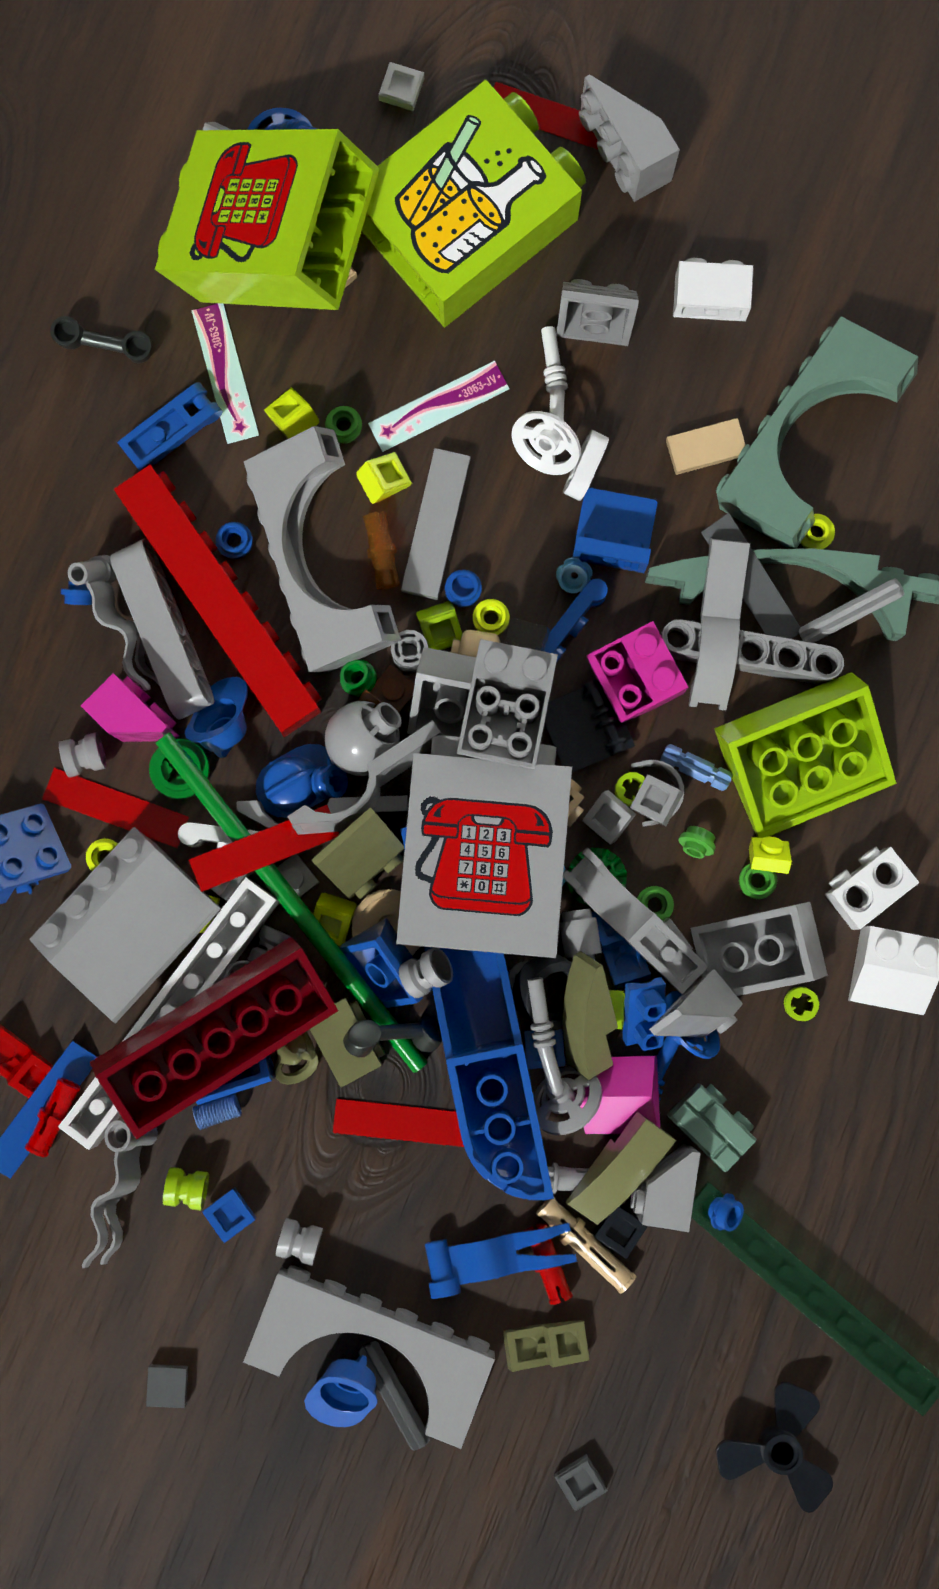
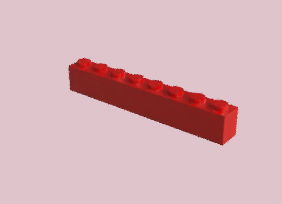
[113,464,322,737]

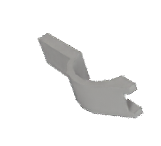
[689,538,750,710]
[287,721,442,835]
[237,795,409,828]
[563,848,708,994]

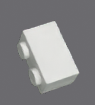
[673,258,753,322]

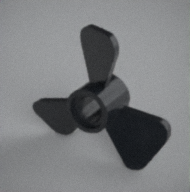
[716,1382,833,1513]

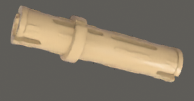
[536,1197,636,1294]

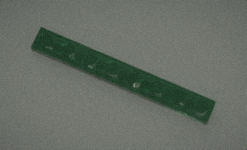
[691,1181,939,1416]

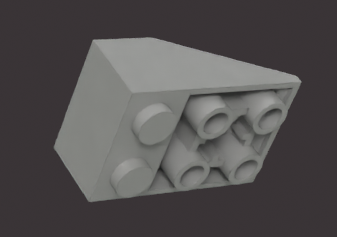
[579,74,680,202]
[457,639,558,770]

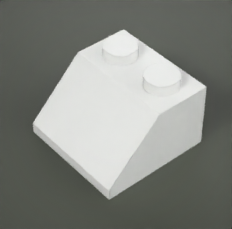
[848,926,939,1015]

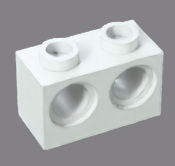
[824,847,919,930]

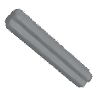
[799,578,904,643]

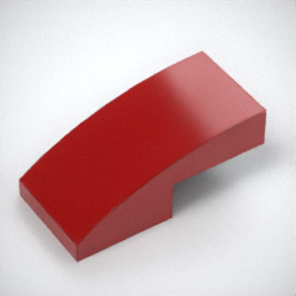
[0,1024,53,1099]

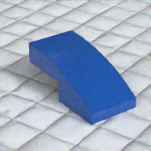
[592,911,651,990]

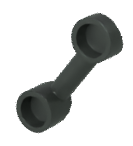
[50,316,153,364]
[343,1016,442,1057]

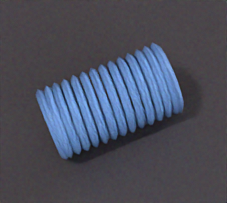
[192,1093,242,1130]

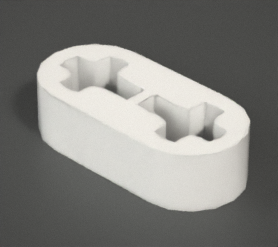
[563,430,609,501]

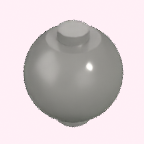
[325,701,401,776]

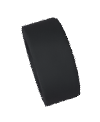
[513,954,572,1031]

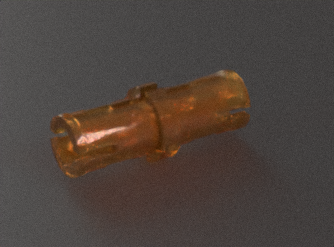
[363,512,400,590]

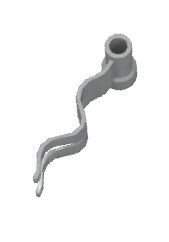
[68,555,160,691]
[82,1120,158,1268]

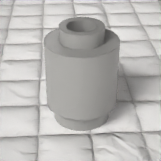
[559,908,602,961]

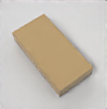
[666,418,746,475]

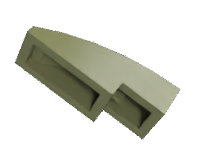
[562,951,618,1080]
[566,1112,676,1225]

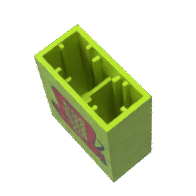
[155,129,380,310]

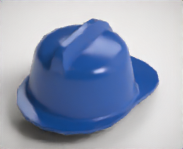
[185,677,249,758]
[256,744,333,818]
[304,1355,378,1427]

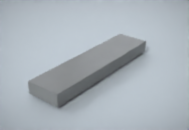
[401,448,470,600]

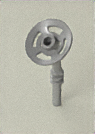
[527,977,602,1135]

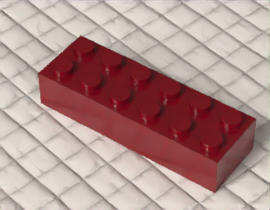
[90,937,338,1140]

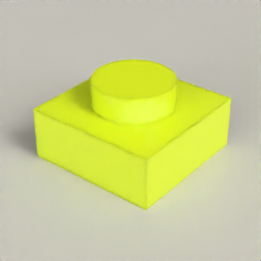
[749,836,792,874]

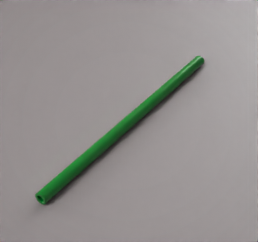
[155,732,428,1073]

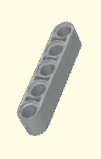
[110,539,214,720]
[660,620,844,685]

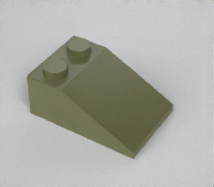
[312,807,405,899]

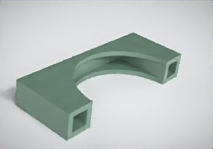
[716,316,918,549]

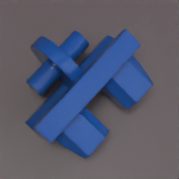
[622,977,666,1051]

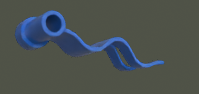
[425,1223,578,1299]

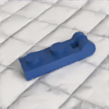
[117,382,223,471]
[537,579,608,664]

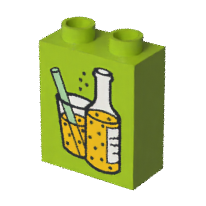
[362,80,586,328]

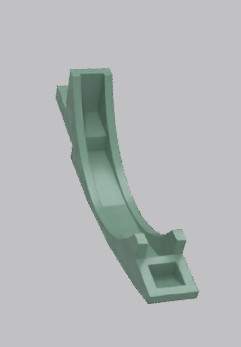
[645,548,939,641]

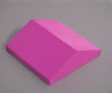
[580,1056,660,1134]

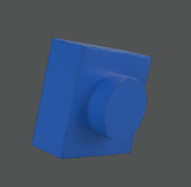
[524,1029,565,1069]
[202,1187,257,1243]

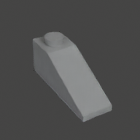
[649,969,743,1038]

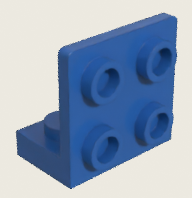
[572,488,657,573]
[0,804,71,904]

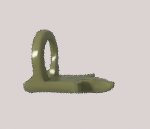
[273,1031,319,1085]

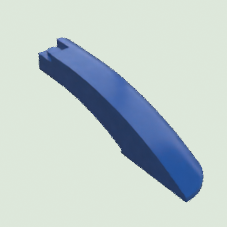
[400,827,554,1200]

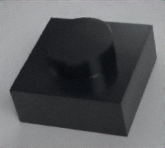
[594,1206,648,1259]

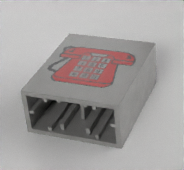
[396,736,572,958]

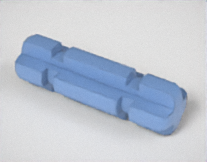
[660,744,733,791]

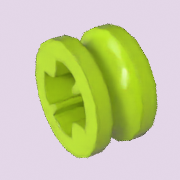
[615,772,645,807]
[784,986,819,1021]

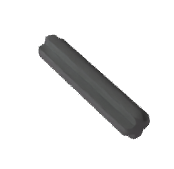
[358,1340,430,1451]

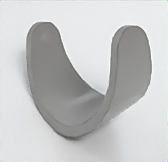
[631,760,684,827]

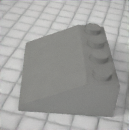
[29,827,221,1023]

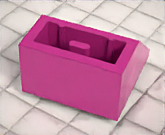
[586,621,688,723]
[81,673,179,742]

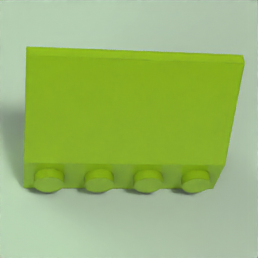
[714,672,897,838]

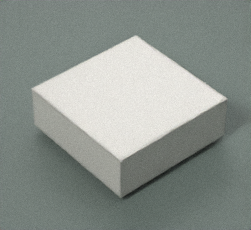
[379,62,424,111]

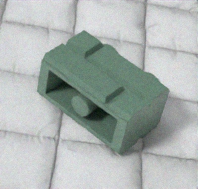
[667,1083,757,1172]

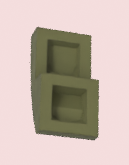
[503,1320,589,1372]

